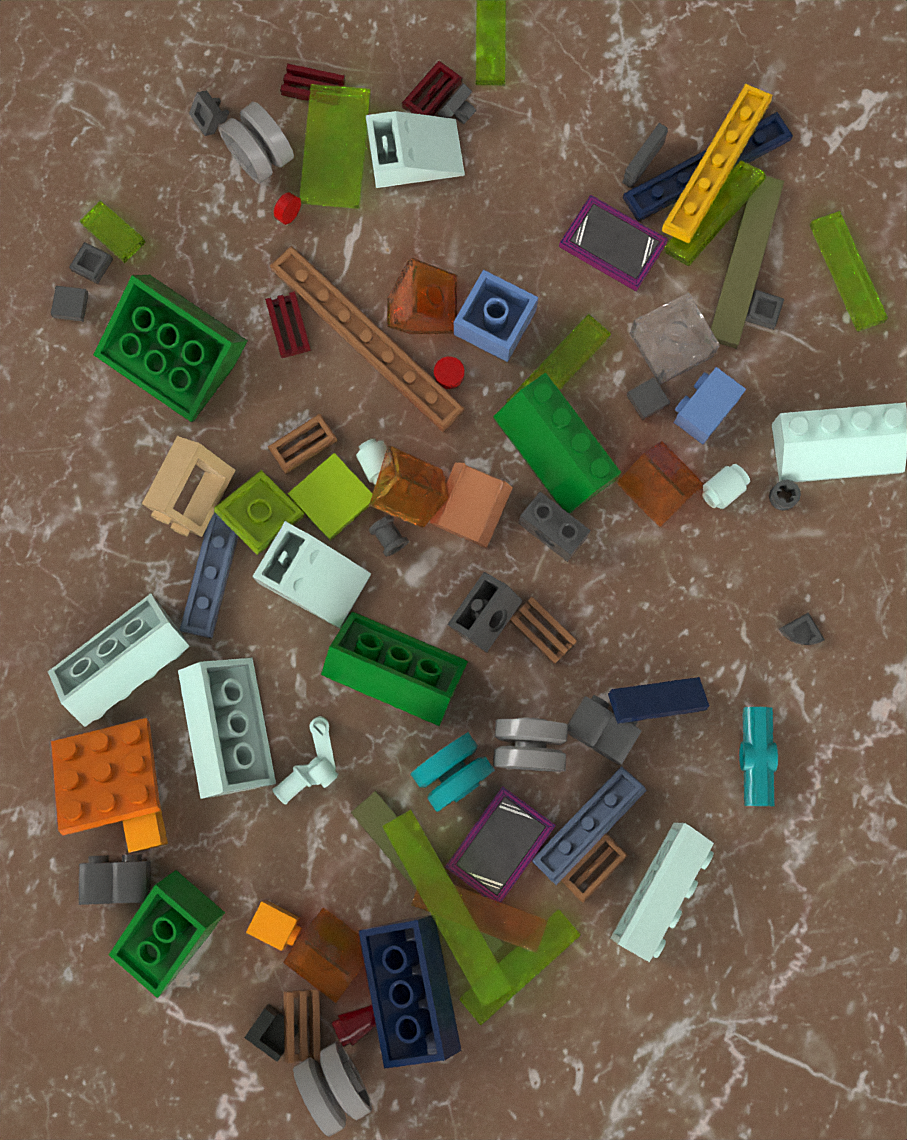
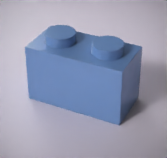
[674,367,746,445]

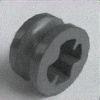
[769,480,801,511]

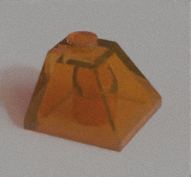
[387,258,457,334]

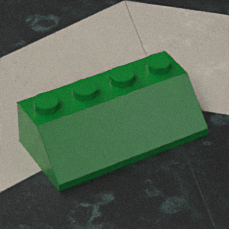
[493,372,622,514]
[321,611,468,726]

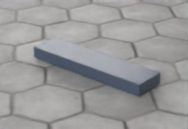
[179,512,239,639]
[531,766,647,885]

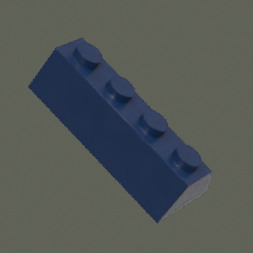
[359,914,462,1069]

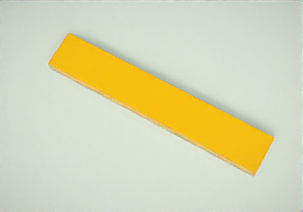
[662,84,773,243]

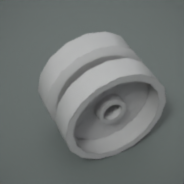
[218,101,294,184]
[493,718,568,772]
[293,1041,373,1137]

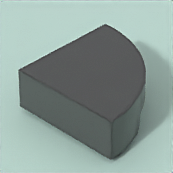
[779,613,825,645]

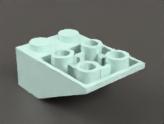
[366,111,465,188]
[252,521,371,629]

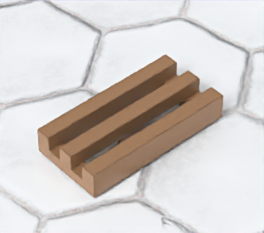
[268,413,337,474]
[509,597,577,665]
[561,833,629,903]
[284,989,321,1064]

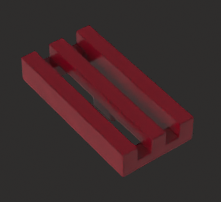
[402,61,462,116]
[280,63,346,107]
[265,291,311,358]

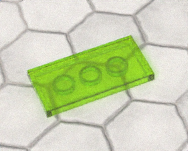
[299,84,371,209]

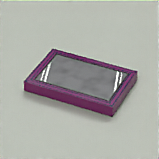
[559,195,668,292]
[445,786,556,907]

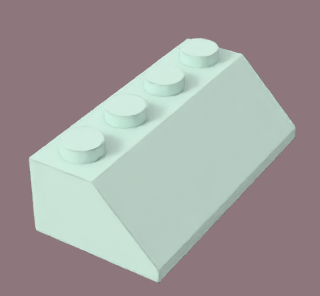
[772,402,907,482]
[48,593,190,727]
[178,658,276,799]
[610,823,714,962]

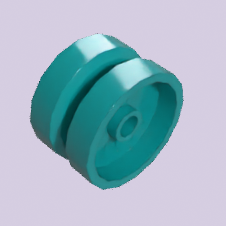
[410,732,495,812]

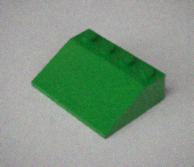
[93,274,248,422]

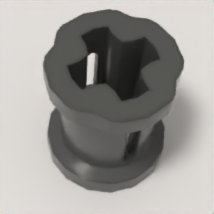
[369,515,409,557]

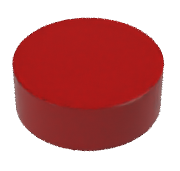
[274,192,301,225]
[434,356,465,389]

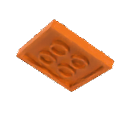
[51,718,161,836]

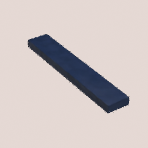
[623,112,793,222]

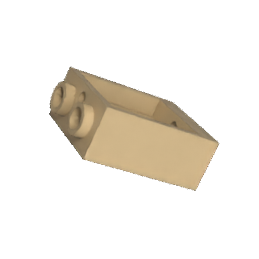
[142,436,236,537]

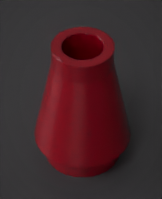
[331,1004,376,1047]

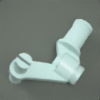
[272,716,339,805]

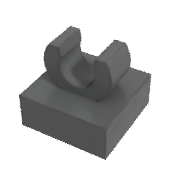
[437,83,476,124]
[189,90,229,136]

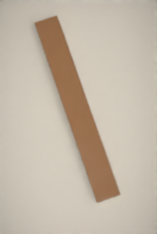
[270,246,465,432]

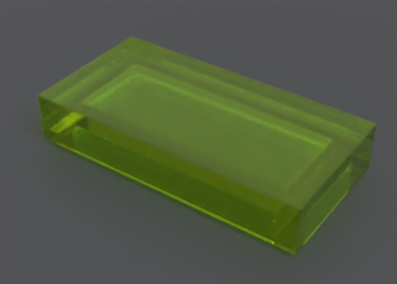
[79,200,146,263]

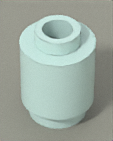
[356,439,398,488]
[702,464,750,509]

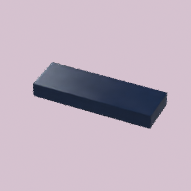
[608,677,710,724]

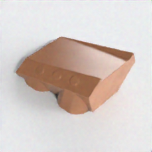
[430,462,513,548]

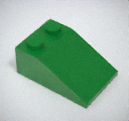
[109,870,225,999]

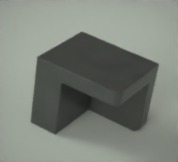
[244,1004,299,1062]

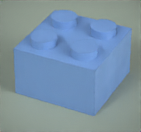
[454,270,538,362]

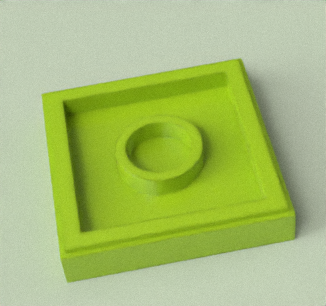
[288,453,376,541]
[214,470,304,555]

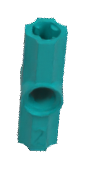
[739,707,778,806]

